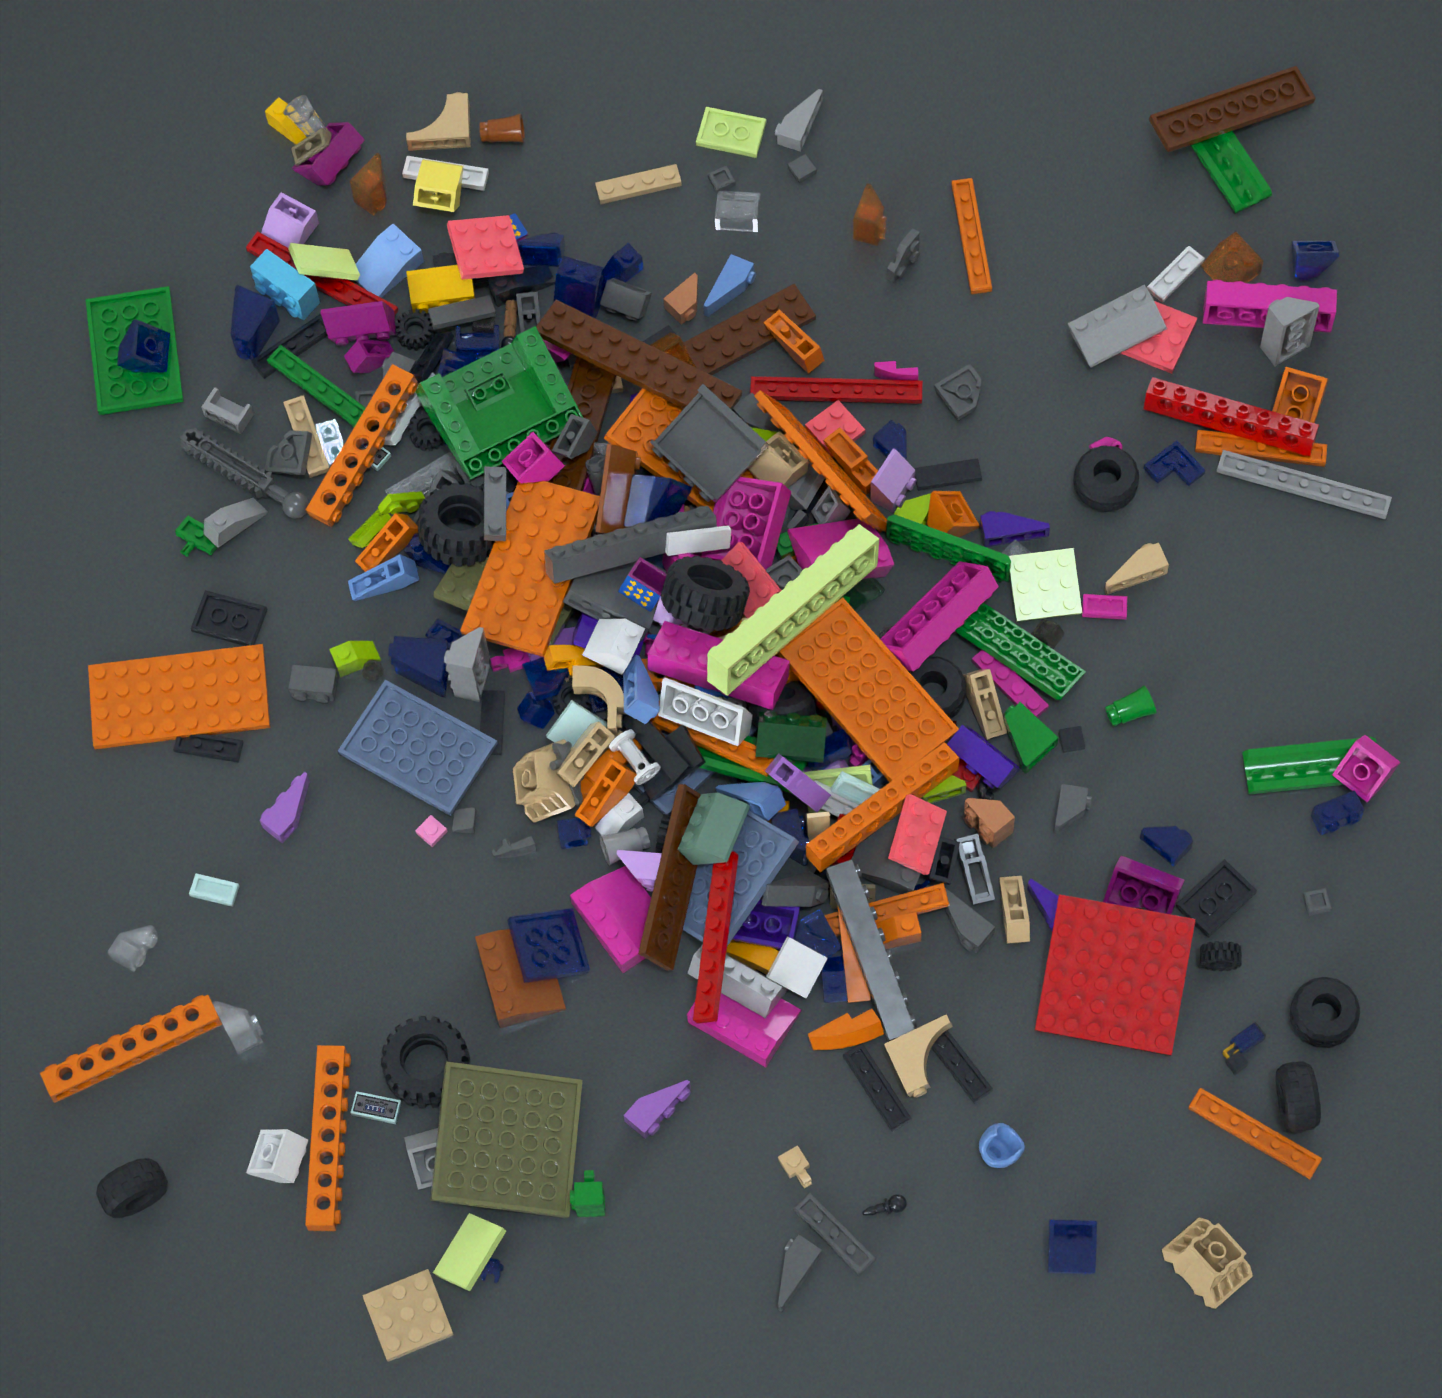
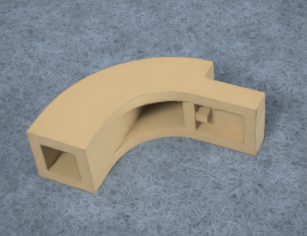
[572,666,626,736]

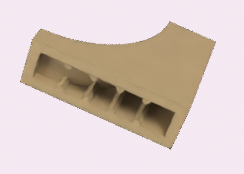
[406,92,471,151]
[884,1014,953,1098]

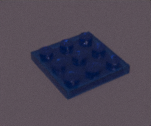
[507,908,590,983]

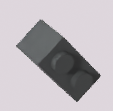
[600,278,652,320]
[288,665,339,703]

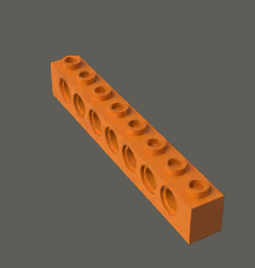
[305,364,418,528]
[806,742,959,872]
[40,995,222,1103]
[305,1045,351,1231]

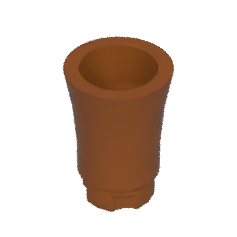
[480,113,525,143]

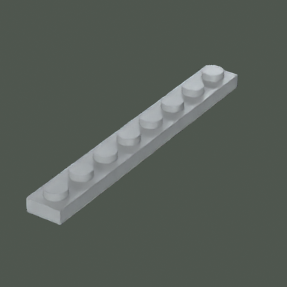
[1217,450,1392,519]

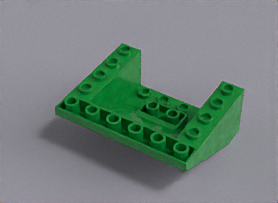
[415,326,583,480]

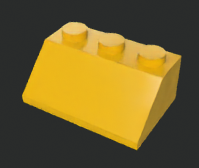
[406,265,475,313]

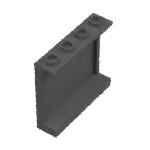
[650,384,769,503]
[563,535,667,642]

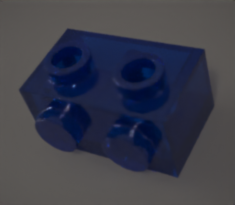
[1311,790,1364,835]

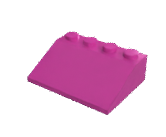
[701,477,792,569]
[787,518,894,580]
[570,866,651,973]
[687,993,801,1067]

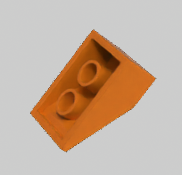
[1272,367,1329,423]

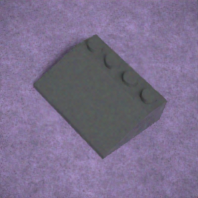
[851,813,921,894]

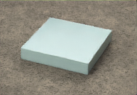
[546,700,607,748]

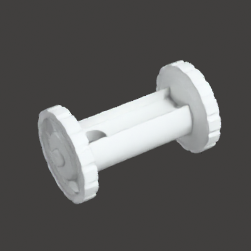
[609,729,661,785]

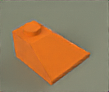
[927,491,980,537]

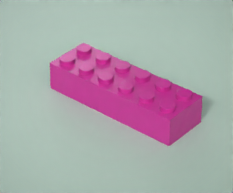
[1203,280,1337,333]
[880,561,999,672]
[648,621,790,710]

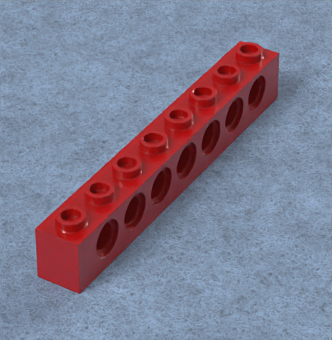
[1144,377,1319,457]

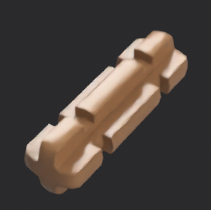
[504,300,517,338]

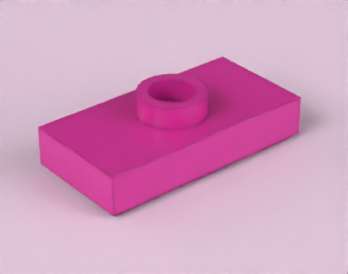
[1082,594,1127,620]

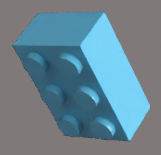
[250,249,320,321]

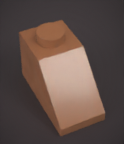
[663,273,698,325]

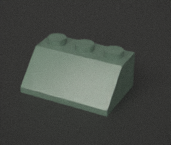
[678,792,750,865]

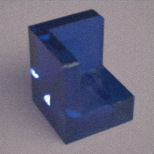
[517,692,555,729]

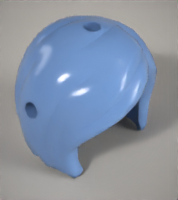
[979,1123,1025,1168]

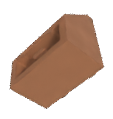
[963,798,1015,849]

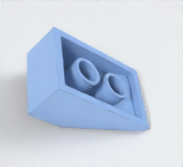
[355,224,424,298]

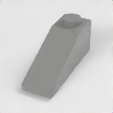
[775,89,823,152]
[204,498,268,548]

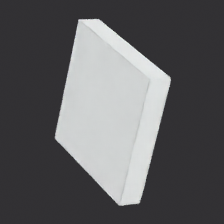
[766,937,827,998]

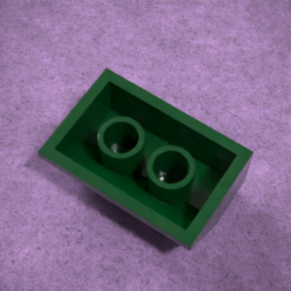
[756,711,827,763]

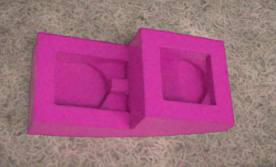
[874,361,918,380]

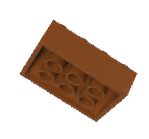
[596,444,641,534]
[475,926,566,1028]

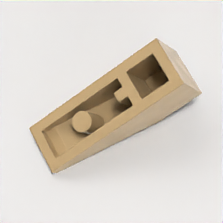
[1105,542,1169,595]
[963,669,1007,739]
[557,722,615,787]
[805,811,830,842]
[999,876,1030,943]

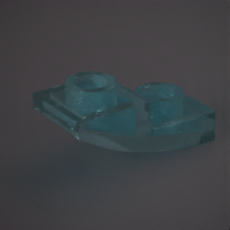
[315,419,344,465]

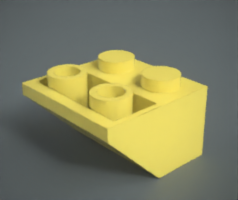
[413,159,464,212]

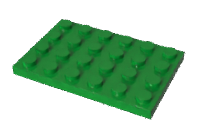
[85,286,184,415]

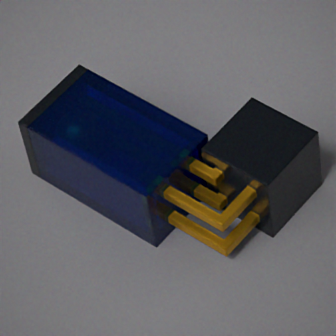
[1222,1022,1266,1075]

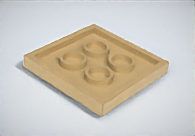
[362,1269,454,1362]

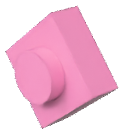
[415,815,448,847]

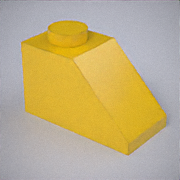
[265,97,312,145]

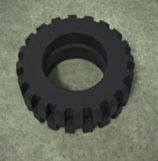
[418,482,495,567]
[661,556,750,631]
[381,1016,470,1108]

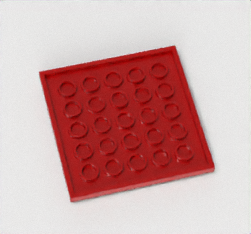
[1035,894,1196,1055]

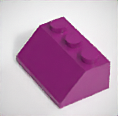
[292,122,365,185]
[321,301,396,345]
[1103,856,1185,915]

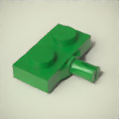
[175,515,217,557]

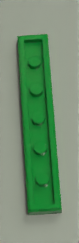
[267,345,372,428]

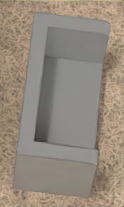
[201,387,254,434]
[788,461,825,510]

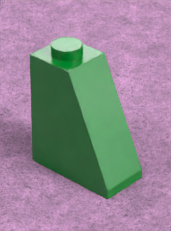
[1004,702,1058,774]

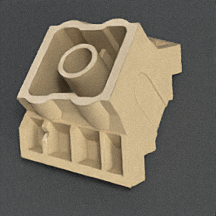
[513,739,576,823]
[1162,1217,1253,1309]

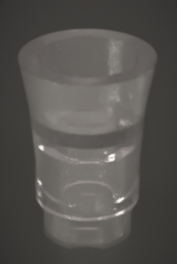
[283,95,328,137]

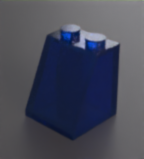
[553,256,606,319]
[230,285,280,360]
[624,474,692,528]
[389,636,449,698]

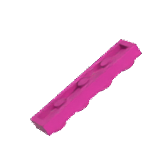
[971,650,1049,718]

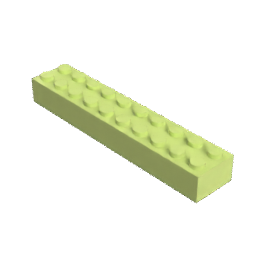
[707,524,879,696]

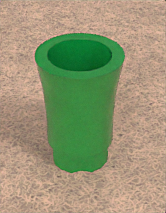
[1105,685,1157,727]

